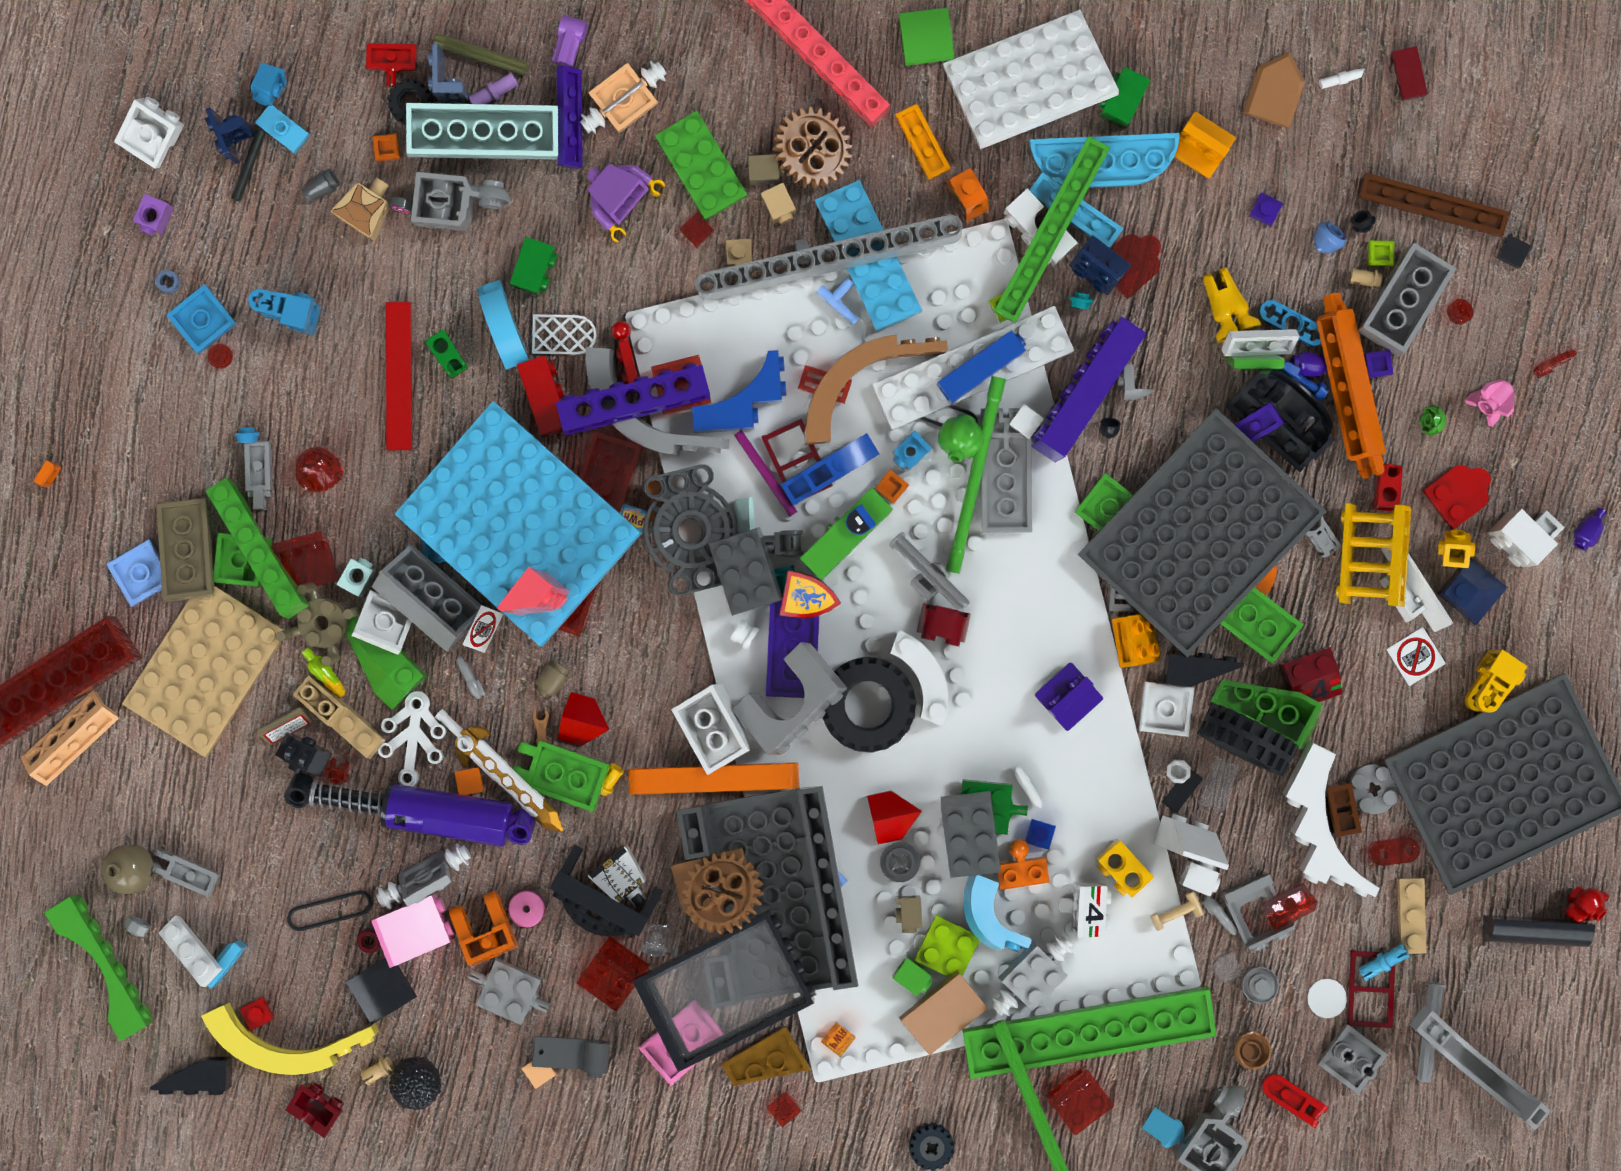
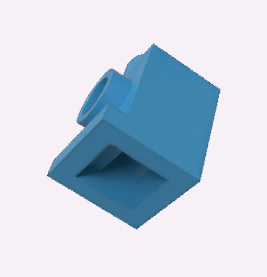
[250,63,287,106]
[893,430,932,471]

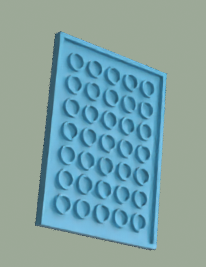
[395,401,642,647]

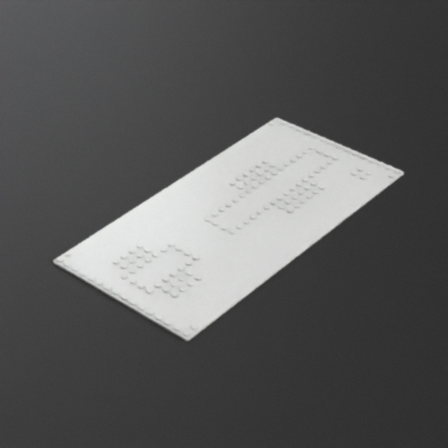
[625,219,1201,1082]

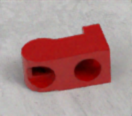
[1372,463,1402,512]

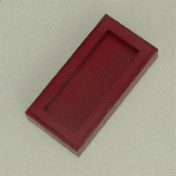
[1391,46,1428,101]

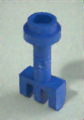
[1277,362,1329,401]

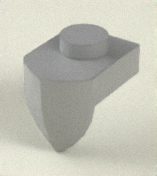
[1117,364,1153,400]
[910,562,948,602]

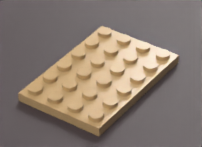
[122,585,285,757]

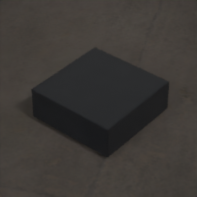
[1496,235,1531,269]

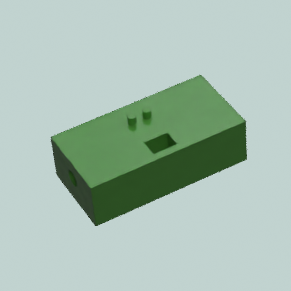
[800,488,893,581]

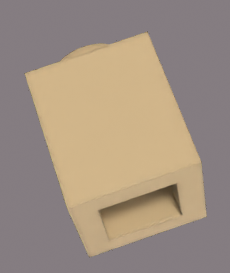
[761,183,796,225]

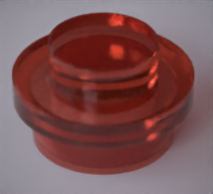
[208,344,233,369]

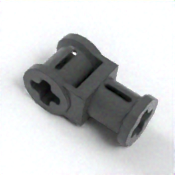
[763,530,804,556]

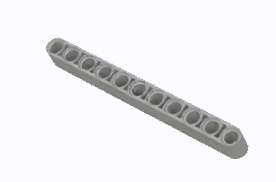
[695,215,962,301]

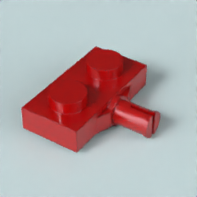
[366,43,418,87]

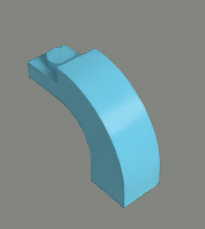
[477,280,529,370]
[963,875,1032,952]

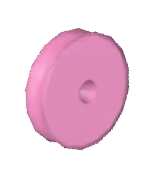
[508,890,546,928]

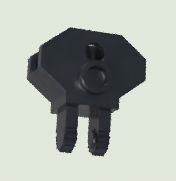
[275,732,332,777]

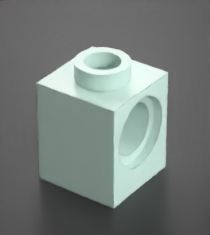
[337,557,377,597]

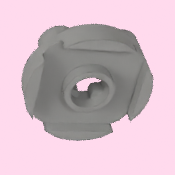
[1348,764,1398,814]

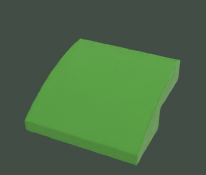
[899,8,954,66]

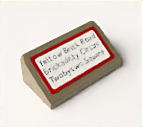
[257,707,313,746]

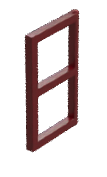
[761,419,833,498]
[1347,950,1395,1028]

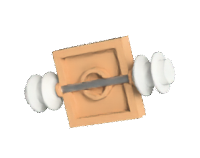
[579,61,667,135]

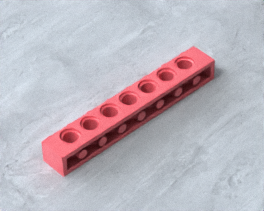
[744,0,890,128]

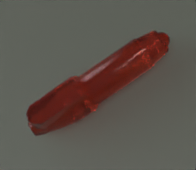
[1533,350,1577,378]

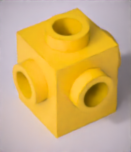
[1438,530,1475,568]

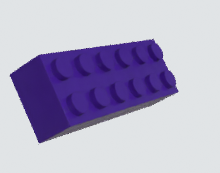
[1031,317,1147,463]

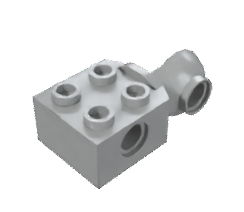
[411,172,511,231]
[1174,1085,1248,1171]

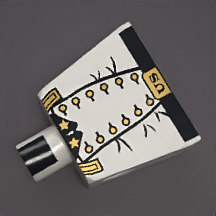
[588,845,647,908]

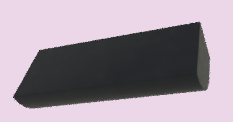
[1482,915,1595,947]

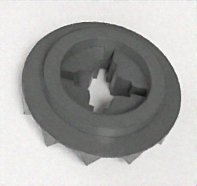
[880,842,920,882]

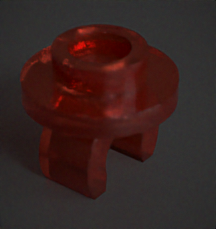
[324,758,350,785]

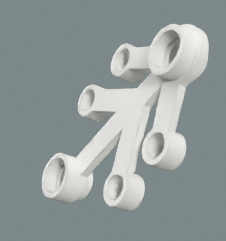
[378,691,447,786]

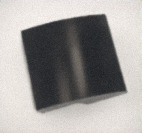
[346,958,417,1025]

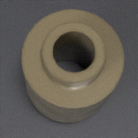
[534,660,569,698]

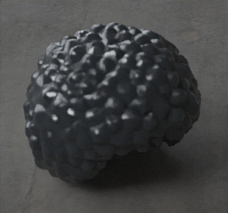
[389,1056,442,1110]

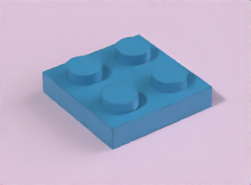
[166,284,238,354]

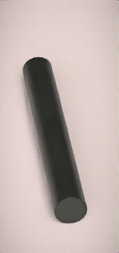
[231,129,266,202]

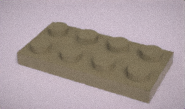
[156,498,215,602]

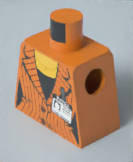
[944,168,988,222]

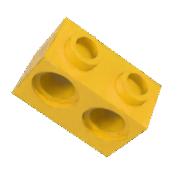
[1095,839,1154,898]

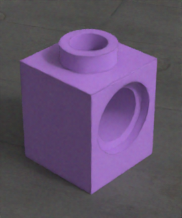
[133,194,174,236]

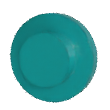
[1069,292,1094,309]

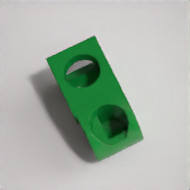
[425,329,468,379]

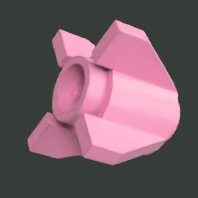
[1465,380,1515,427]

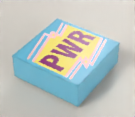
[622,504,647,535]

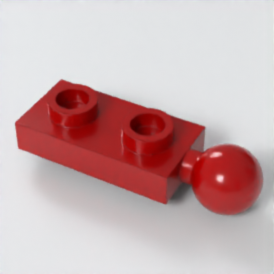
[611,321,638,385]

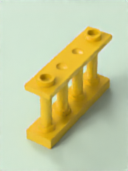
[1336,503,1411,607]

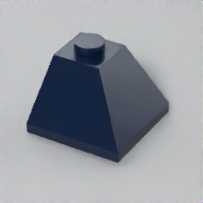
[1437,557,1508,625]

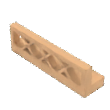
[21,690,119,786]

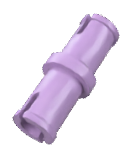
[468,72,519,104]

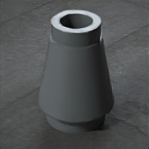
[301,169,340,202]

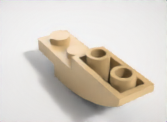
[293,676,386,759]

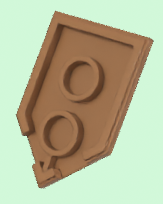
[1242,51,1305,129]

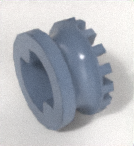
[156,270,181,294]

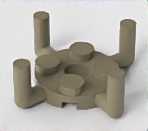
[276,582,361,666]

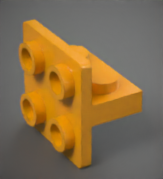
[1174,112,1236,179]
[1112,614,1160,668]

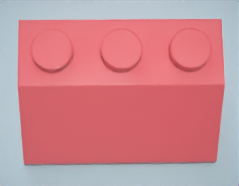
[497,567,569,615]

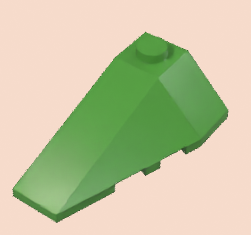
[345,606,428,711]
[1211,680,1323,750]

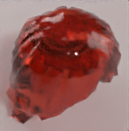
[296,447,344,493]

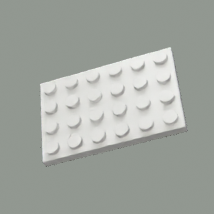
[943,10,1119,149]

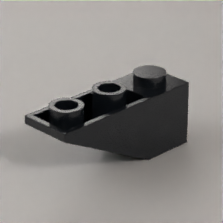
[1163,650,1244,687]
[150,1056,232,1095]

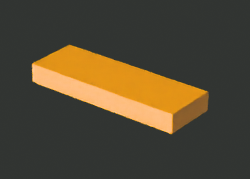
[895,103,951,181]

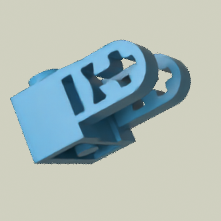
[248,289,321,335]

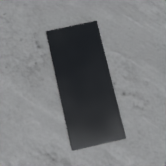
[1162,770,1203,813]

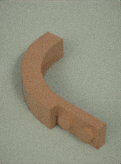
[804,335,948,445]

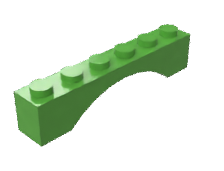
[206,477,310,619]
[44,895,153,1042]

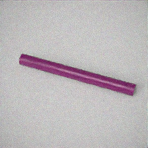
[734,430,798,517]

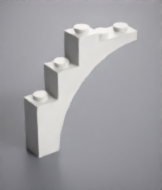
[1282,741,1380,897]

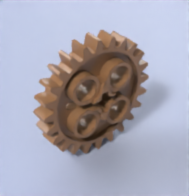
[772,107,852,188]
[682,852,764,935]

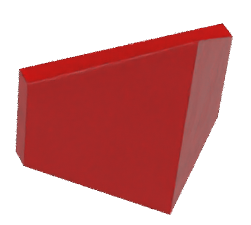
[558,692,610,746]
[867,790,922,845]

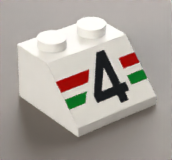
[1072,882,1111,938]

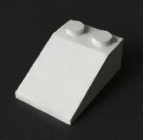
[671,684,750,775]
[1153,814,1229,870]

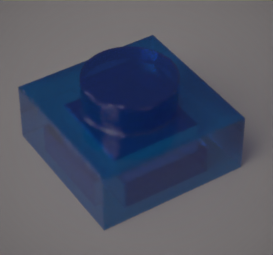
[1025,818,1056,850]

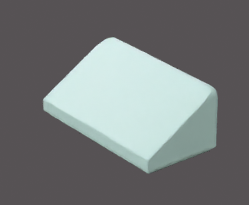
[735,498,755,534]

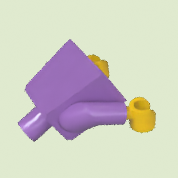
[587,164,665,243]

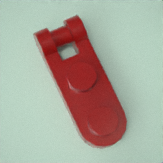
[1261,1073,1329,1128]

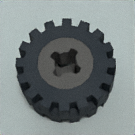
[909,1122,954,1171]

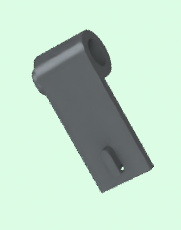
[532,1036,611,1078]

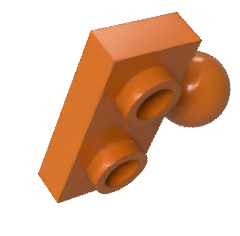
[997,839,1050,890]

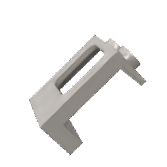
[1220,872,1295,951]

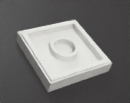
[1138,681,1194,737]

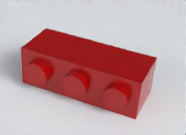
[517,355,565,437]

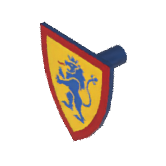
[780,570,841,618]

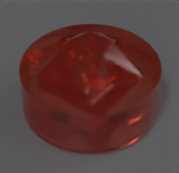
[1447,299,1474,325]

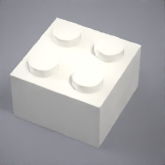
[1487,509,1558,567]

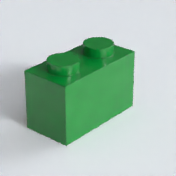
[1099,67,1151,129]
[510,237,558,297]

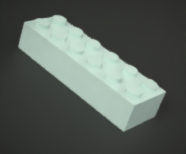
[406,103,558,160]

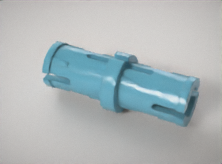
[1358,943,1410,981]

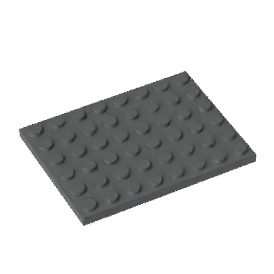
[1077,408,1327,657]
[1383,673,1621,895]

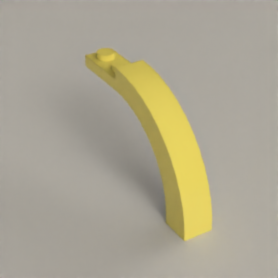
[201,1002,379,1075]

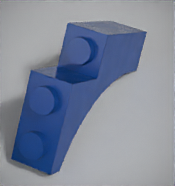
[692,350,787,434]

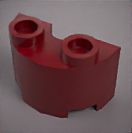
[916,603,971,647]
[285,1082,344,1138]

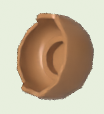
[1233,1031,1271,1070]

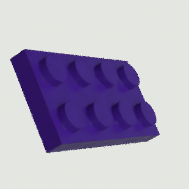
[766,599,819,698]

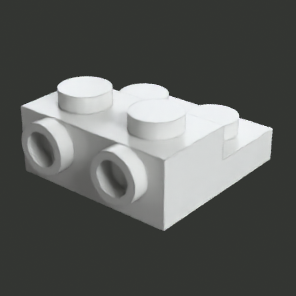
[114,97,184,169]
[351,590,412,655]

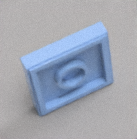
[106,539,162,607]

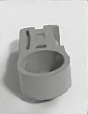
[1305,516,1340,558]

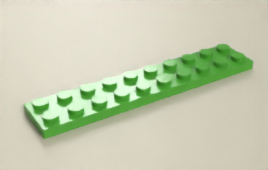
[1075,473,1304,664]
[962,986,1216,1079]

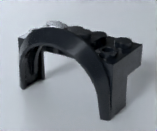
[1226,369,1335,472]
[549,845,663,938]

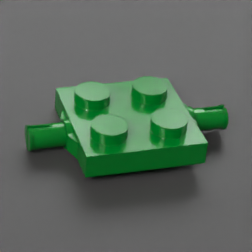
[960,779,1028,835]

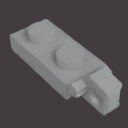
[244,441,272,510]

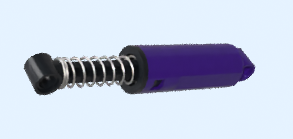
[284,773,536,847]

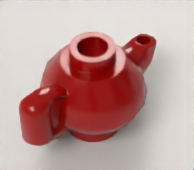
[1565,886,1610,923]

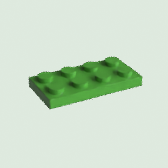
[655,111,748,221]

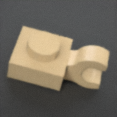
[726,239,752,283]

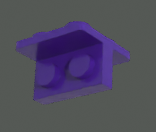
[1035,663,1103,731]

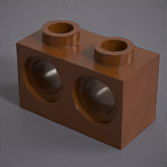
[1325,782,1362,837]

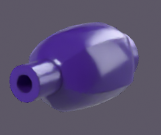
[1290,352,1328,376]
[1573,507,1607,551]

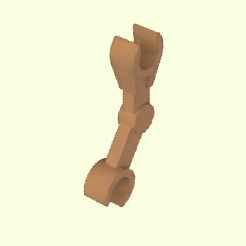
[533,709,550,746]

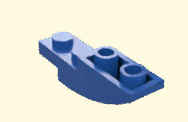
[781,433,880,506]

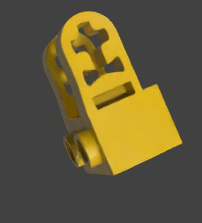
[1465,649,1528,713]

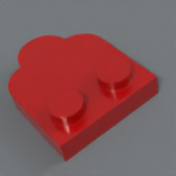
[1422,465,1491,530]

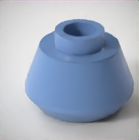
[1313,221,1346,254]

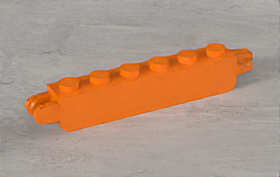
[1316,293,1386,479]

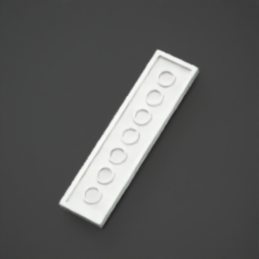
[872,306,1074,431]

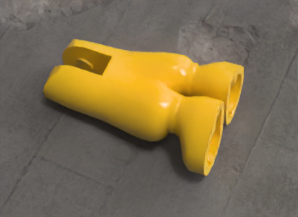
[1202,267,1262,343]

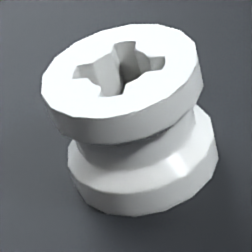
[730,619,760,650]

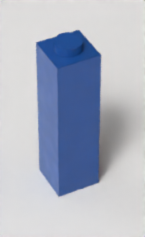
[937,330,1026,405]

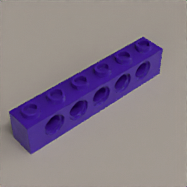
[556,364,711,436]

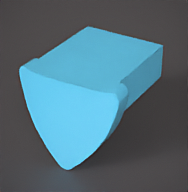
[1142,1107,1185,1148]

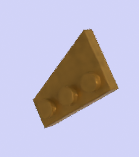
[721,1025,811,1086]

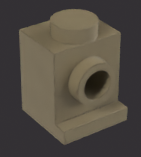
[895,895,922,933]

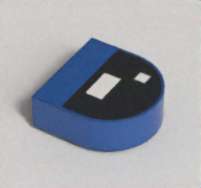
[846,504,877,535]

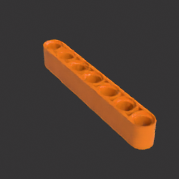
[628,762,800,794]

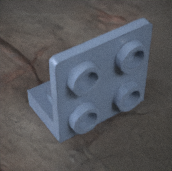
[428,43,470,104]

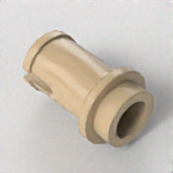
[1349,268,1382,289]
[361,1057,395,1086]

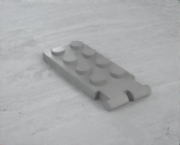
[981,408,1032,533]

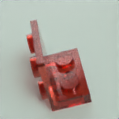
[272,531,338,586]
[577,937,650,1011]
[1045,1065,1114,1135]

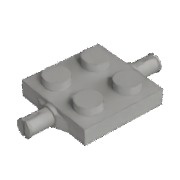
[469,958,550,1025]

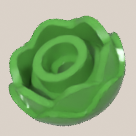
[1419,405,1446,436]

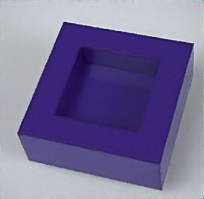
[1249,192,1283,227]
[1364,350,1394,378]

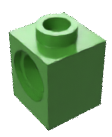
[892,955,932,996]

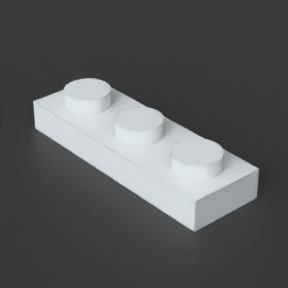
[1221,329,1300,356]
[159,915,222,987]

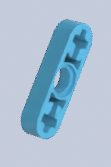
[1258,300,1321,347]

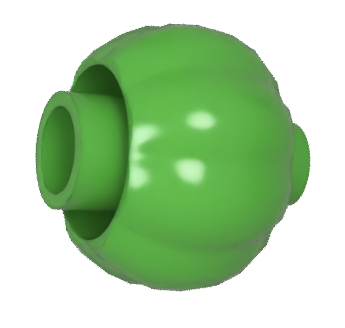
[938,414,984,462]

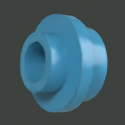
[234,427,260,443]

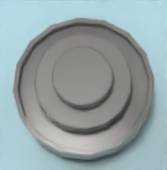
[1241,966,1279,1004]

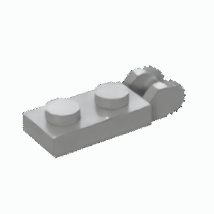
[151,848,221,897]

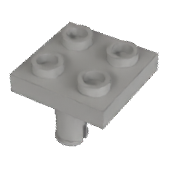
[1316,1023,1388,1095]

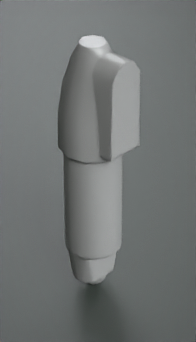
[457,656,485,699]
[1202,896,1237,935]

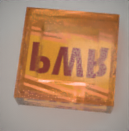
[821,1021,856,1057]

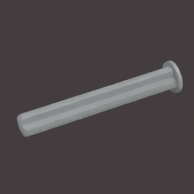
[889,532,970,612]
[1416,981,1446,1083]

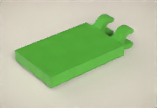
[512,740,611,812]

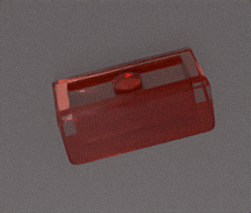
[1262,883,1318,931]

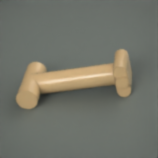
[1150,891,1204,931]

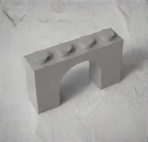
[732,642,847,756]

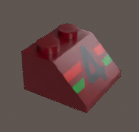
[1278,647,1342,702]

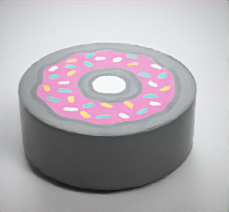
[388,196,413,215]

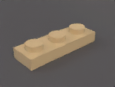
[1397,878,1426,954]

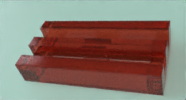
[798,365,852,404]

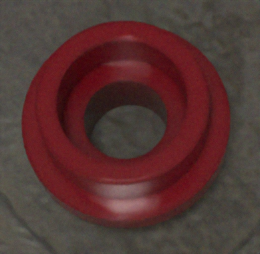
[357,928,381,953]

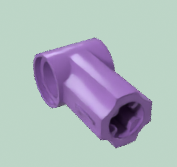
[552,15,588,68]

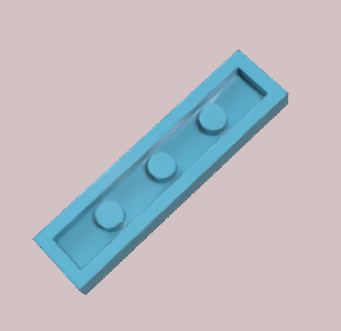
[1029,172,1124,248]

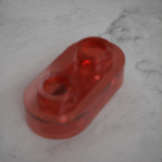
[1368,837,1420,866]

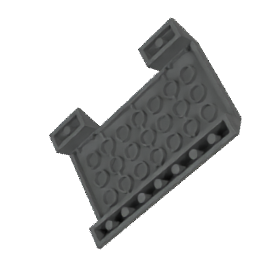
[676,786,859,1008]

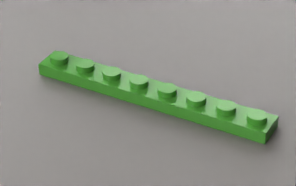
[994,136,1111,324]

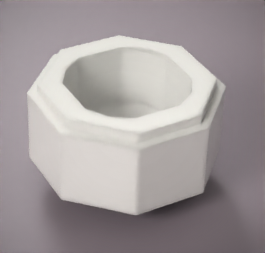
[1167,760,1191,784]

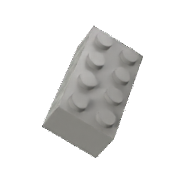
[1358,243,1457,357]
[372,544,481,652]

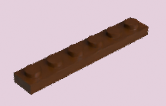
[1358,173,1510,237]

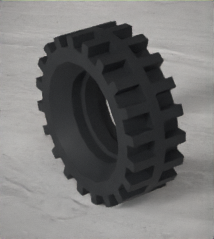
[823,657,916,753]
[1197,703,1299,777]

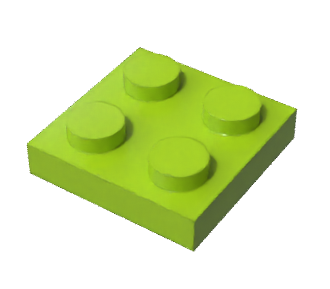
[914,915,980,977]

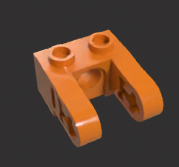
[449,890,519,966]

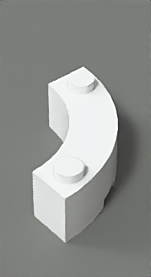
[889,630,949,726]

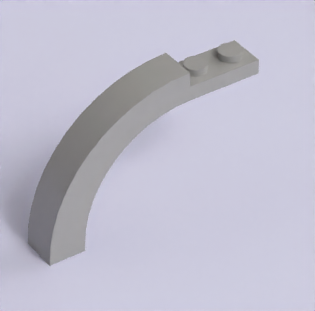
[585,347,729,455]
[1409,1005,1551,1130]

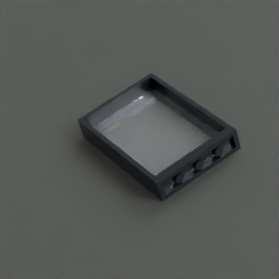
[632,910,817,1072]

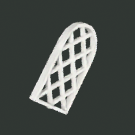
[532,314,597,356]

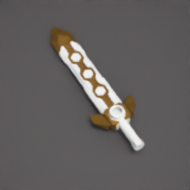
[435,709,564,832]

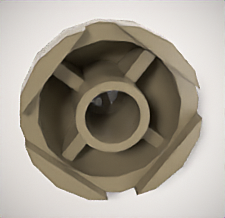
[101,844,154,894]

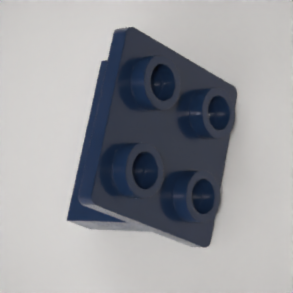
[205,107,255,164]
[1069,235,1131,295]

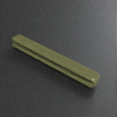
[434,34,529,76]

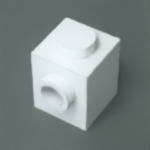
[1179,860,1221,896]

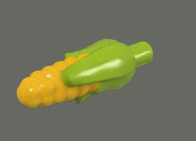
[301,647,346,697]

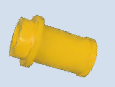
[601,763,624,796]

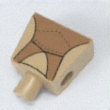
[331,177,390,241]

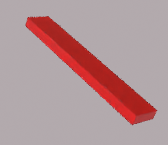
[386,302,413,451]

